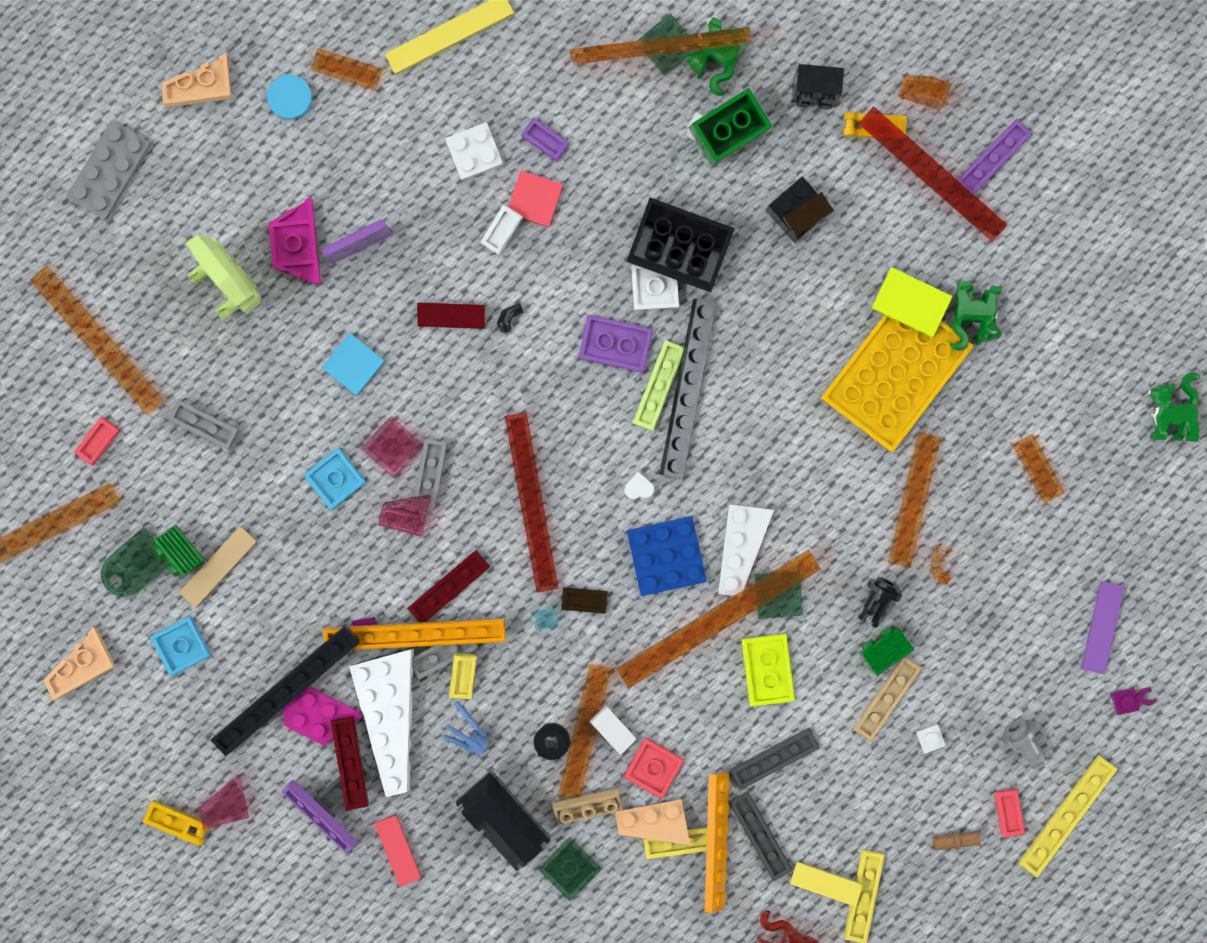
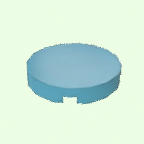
[267,75,312,120]

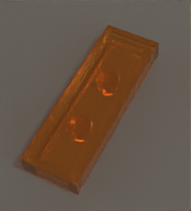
[311,48,382,91]
[1011,434,1065,504]

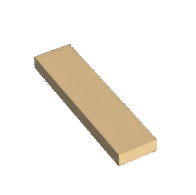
[179,526,258,608]
[852,656,923,742]

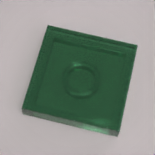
[636,13,698,77]
[754,570,803,619]
[538,836,602,901]

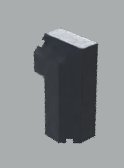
[455,769,551,872]

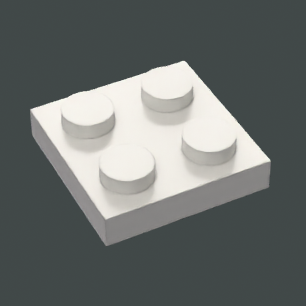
[445,122,503,181]
[631,265,679,311]

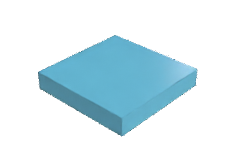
[321,333,385,396]
[303,447,367,510]
[150,616,211,677]

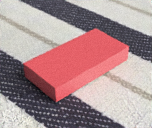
[74,416,120,466]
[994,788,1025,838]

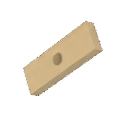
[552,788,623,825]

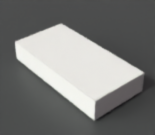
[480,205,523,255]
[589,706,636,755]

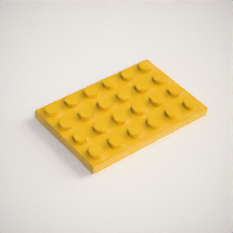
[820,315,974,453]

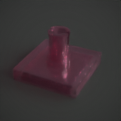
[361,416,423,479]

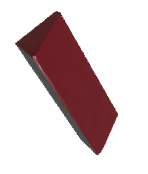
[417,302,486,329]

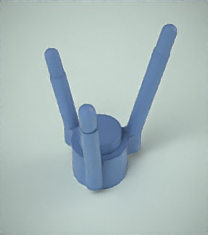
[443,701,490,756]

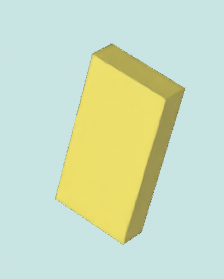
[449,653,477,699]

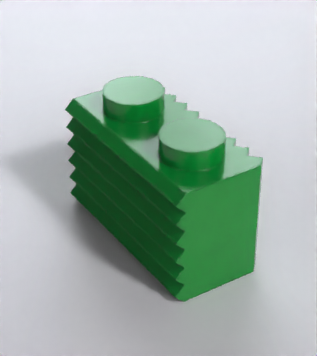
[152,525,205,580]
[859,626,914,676]

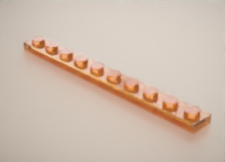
[616,549,821,688]

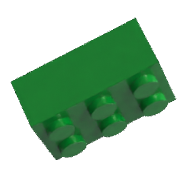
[688,88,773,166]

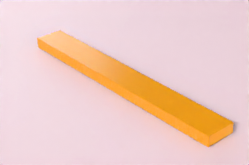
[323,618,506,650]

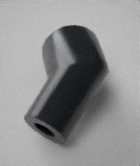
[497,303,524,333]

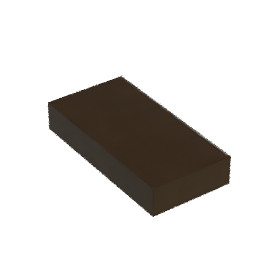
[783,192,834,237]
[561,587,608,614]

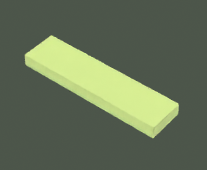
[632,340,684,431]

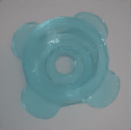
[534,608,557,631]

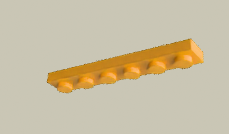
[705,772,730,913]

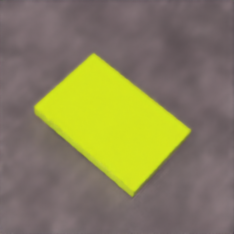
[871,267,953,338]
[741,633,795,707]

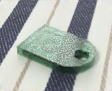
[101,527,168,597]

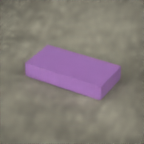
[521,117,570,162]

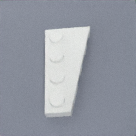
[718,504,774,597]

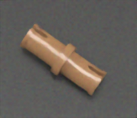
[932,831,981,851]

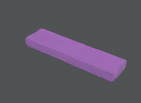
[954,119,1032,199]
[1081,581,1125,674]
[282,779,358,853]

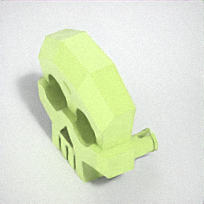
[186,234,260,320]

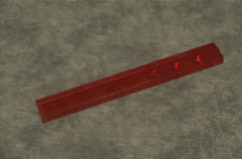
[858,106,1007,242]
[504,412,559,593]

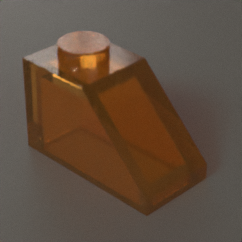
[897,75,952,111]

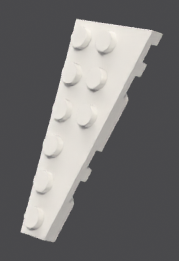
[349,648,414,797]

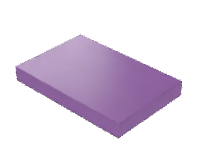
[322,219,393,264]
[578,315,653,373]

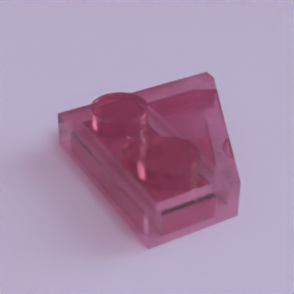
[378,495,431,537]
[199,775,249,830]

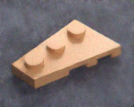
[162,54,232,108]
[44,627,116,701]
[615,800,690,846]

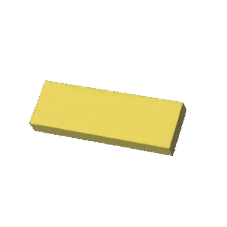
[644,827,707,859]
[790,861,863,907]

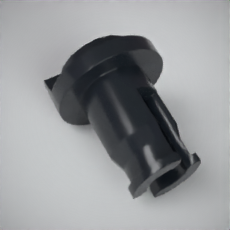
[858,577,902,628]
[533,723,570,760]

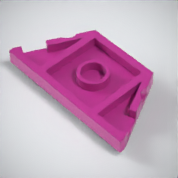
[268,198,321,285]
[284,686,363,746]

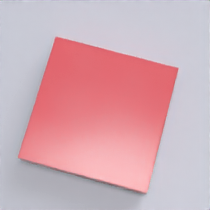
[508,171,563,228]
[623,737,684,799]

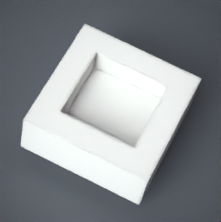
[915,724,946,754]

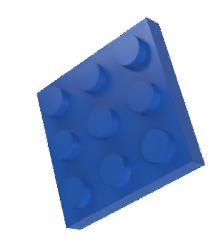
[627,516,707,596]

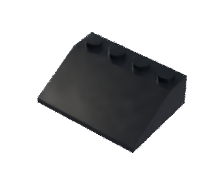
[626,197,735,293]

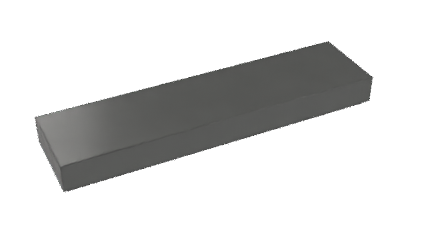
[729,727,819,790]
[728,790,793,881]

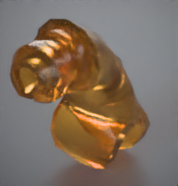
[930,543,951,585]

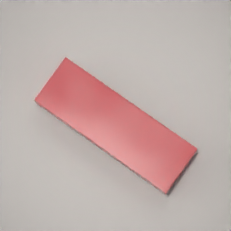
[375,814,421,887]

